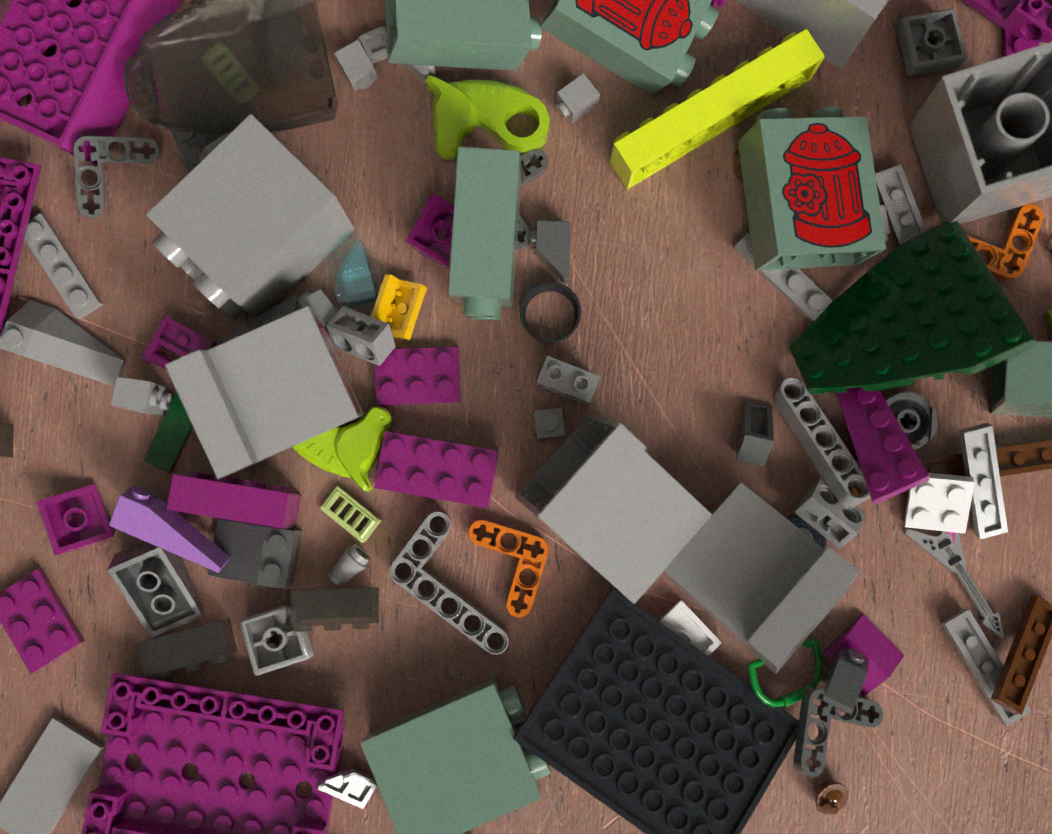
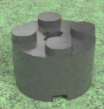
[885,392,938,449]

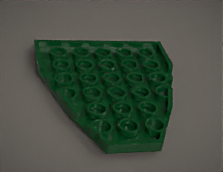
[789,221,1036,394]

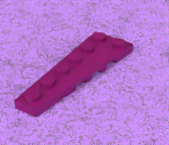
[836,387,930,505]

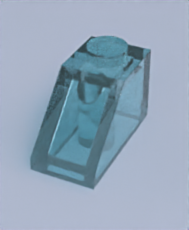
[333,240,378,308]

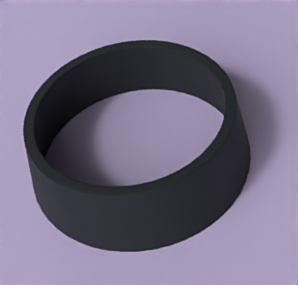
[520,282,581,343]

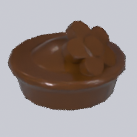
[814,780,849,814]

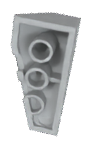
[0,300,126,386]

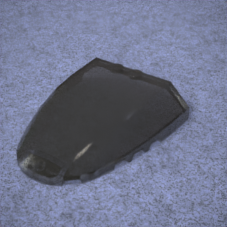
[124,0,338,135]

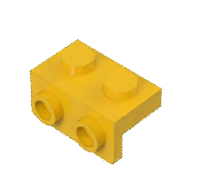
[370,274,427,340]

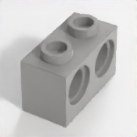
[326,306,396,366]
[537,356,600,406]
[111,377,172,416]
[794,478,866,549]

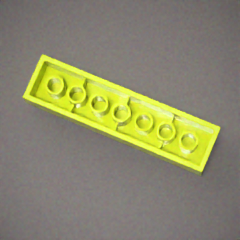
[610,29,825,189]

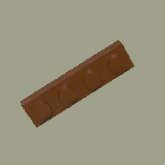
[991,596,1052,715]

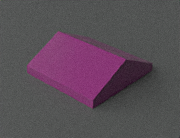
[405,192,454,269]
[36,484,114,556]
[822,613,904,696]

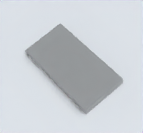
[0,716,104,834]

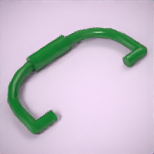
[747,638,823,708]

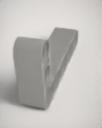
[774,377,871,507]
[390,512,509,655]

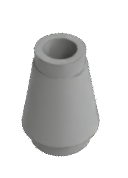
[328,544,370,586]

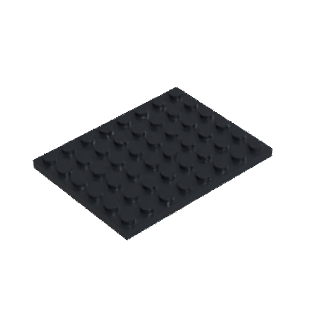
[513,588,799,834]

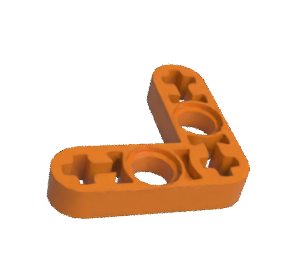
[967,204,1044,282]
[468,520,548,618]

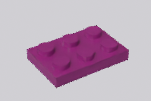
[375,347,461,406]
[0,569,85,674]

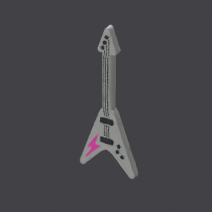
[904,529,1004,638]

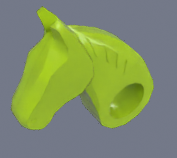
[425,75,550,160]
[292,406,393,492]

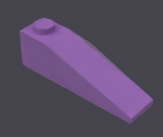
[109,486,230,573]

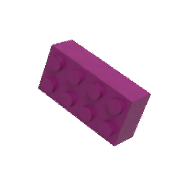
[374,431,499,508]
[167,470,301,529]

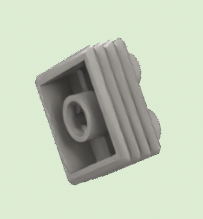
[896,8,967,76]
[239,602,313,676]

